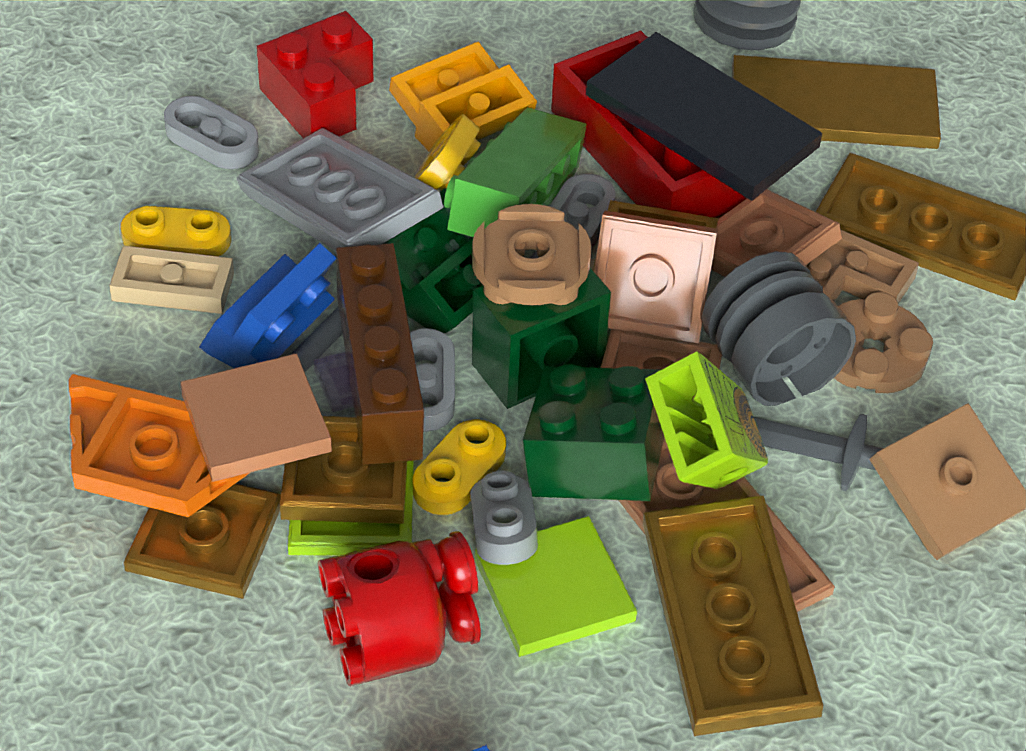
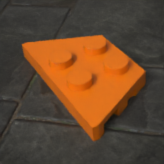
[68,374,251,517]

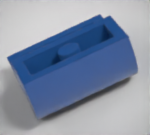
[199,243,337,368]

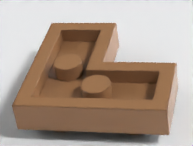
[806,230,919,304]

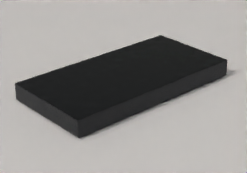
[586,32,822,201]

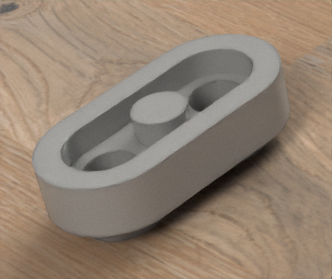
[164,96,259,169]
[550,174,616,250]
[410,329,455,432]
[470,471,538,565]

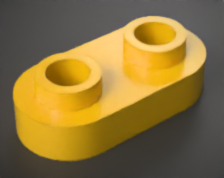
[414,114,481,190]
[121,206,231,257]
[413,419,506,515]

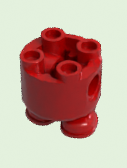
[317,531,481,686]

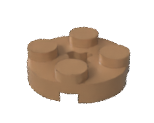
[472,204,591,305]
[834,292,933,394]

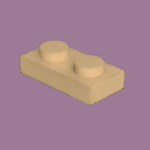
[109,245,234,314]

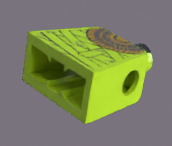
[645,351,768,489]

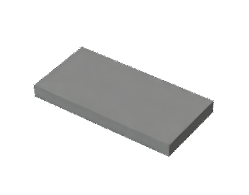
[237,128,444,251]

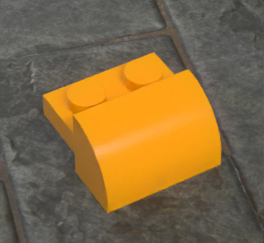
[389,42,537,152]

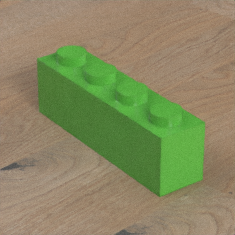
[444,107,587,237]

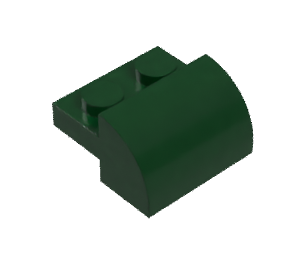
[383,188,484,333]

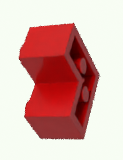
[257,11,374,139]

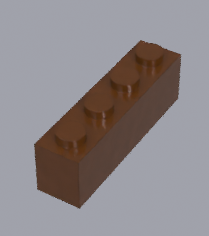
[336,243,424,465]

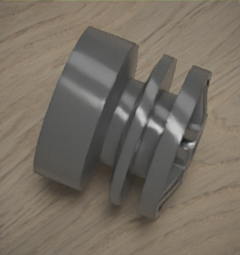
[694,0,801,50]
[701,251,856,406]

